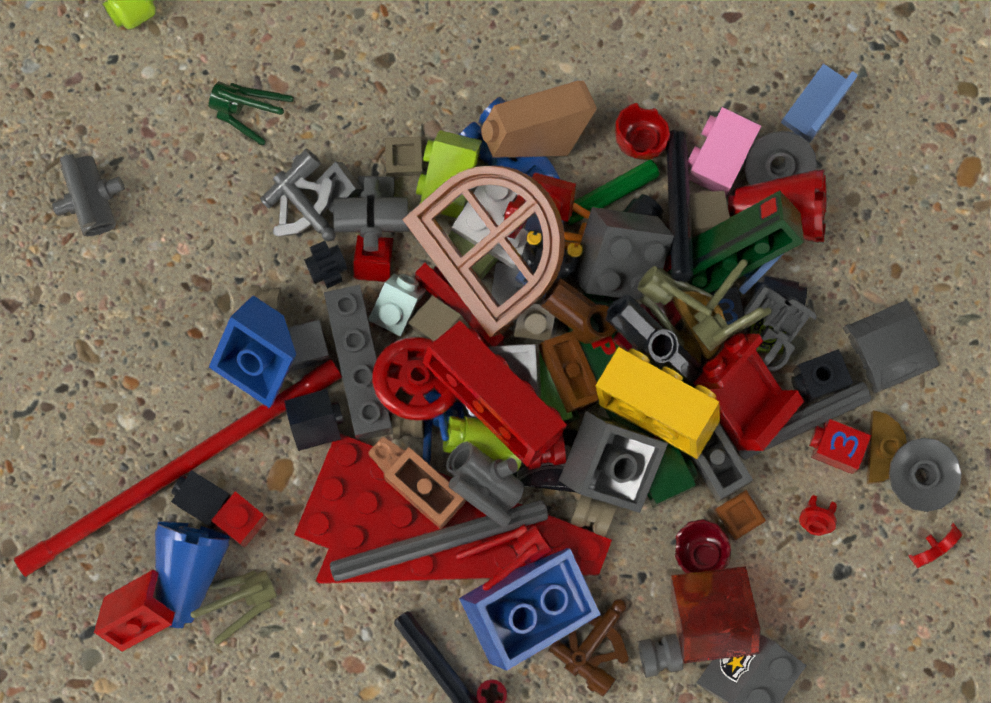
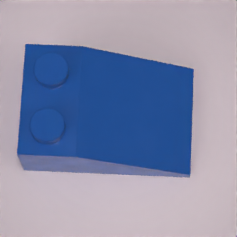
[459,548,601,671]

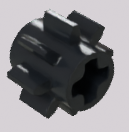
[304,240,348,289]

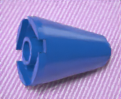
[155,521,230,628]

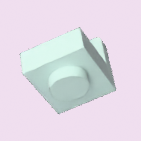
[368,274,426,337]

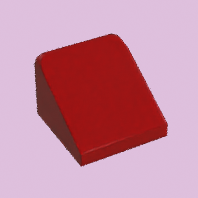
[354,235,394,282]

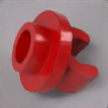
[799,495,837,536]

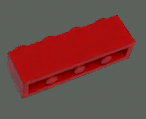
[422,321,567,467]

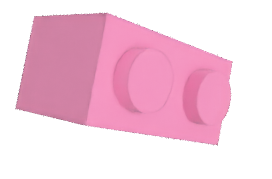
[688,107,761,197]

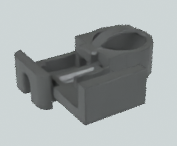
[744,284,817,371]

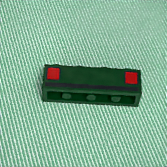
[663,190,804,293]

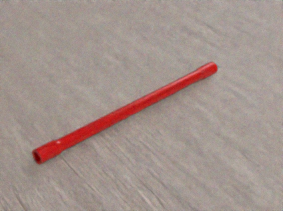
[14,359,342,577]

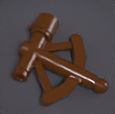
[548,599,629,697]

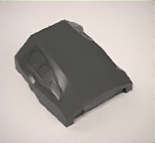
[843,300,939,394]

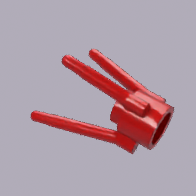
[456,524,553,591]

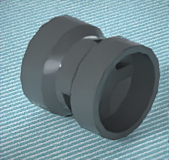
[638,634,683,678]

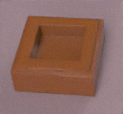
[714,490,766,541]

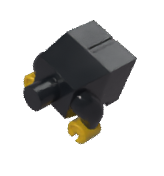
[523,231,583,285]

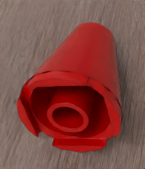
[728,169,827,243]

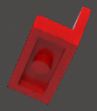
[94,569,175,652]

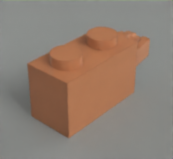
[368,437,466,529]

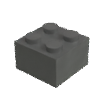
[572,207,674,300]

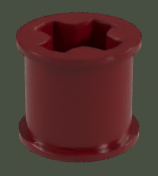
[477,679,507,703]

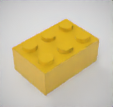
[595,347,720,459]

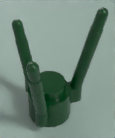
[208,81,294,146]

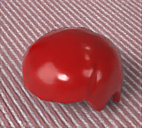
[615,103,670,160]

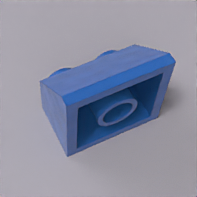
[209,295,296,408]

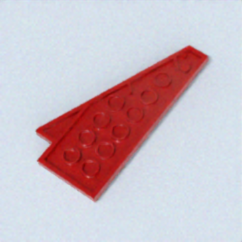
[294,434,612,584]

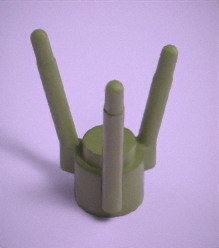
[692,259,772,352]
[637,266,713,346]
[190,570,277,645]

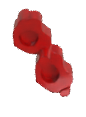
[908,522,963,568]

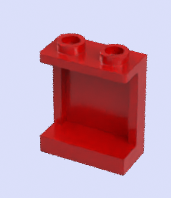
[693,333,804,451]

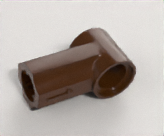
[540,278,616,344]

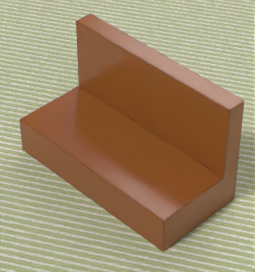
[539,331,599,413]

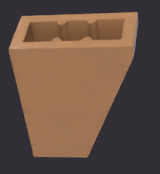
[481,81,597,157]

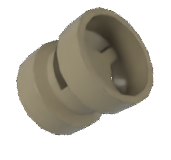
[570,495,617,537]

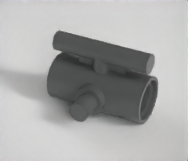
[52,154,125,237]
[333,178,409,252]
[446,442,524,527]

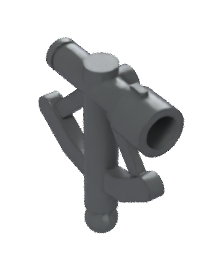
[260,148,336,241]

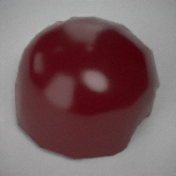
[675,519,731,580]

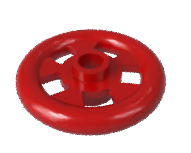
[372,337,457,421]

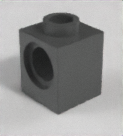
[288,320,330,372]

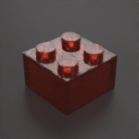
[671,566,760,664]

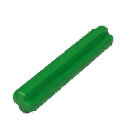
[565,160,660,225]

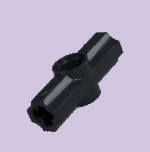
[605,295,703,387]

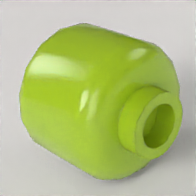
[102,0,156,30]

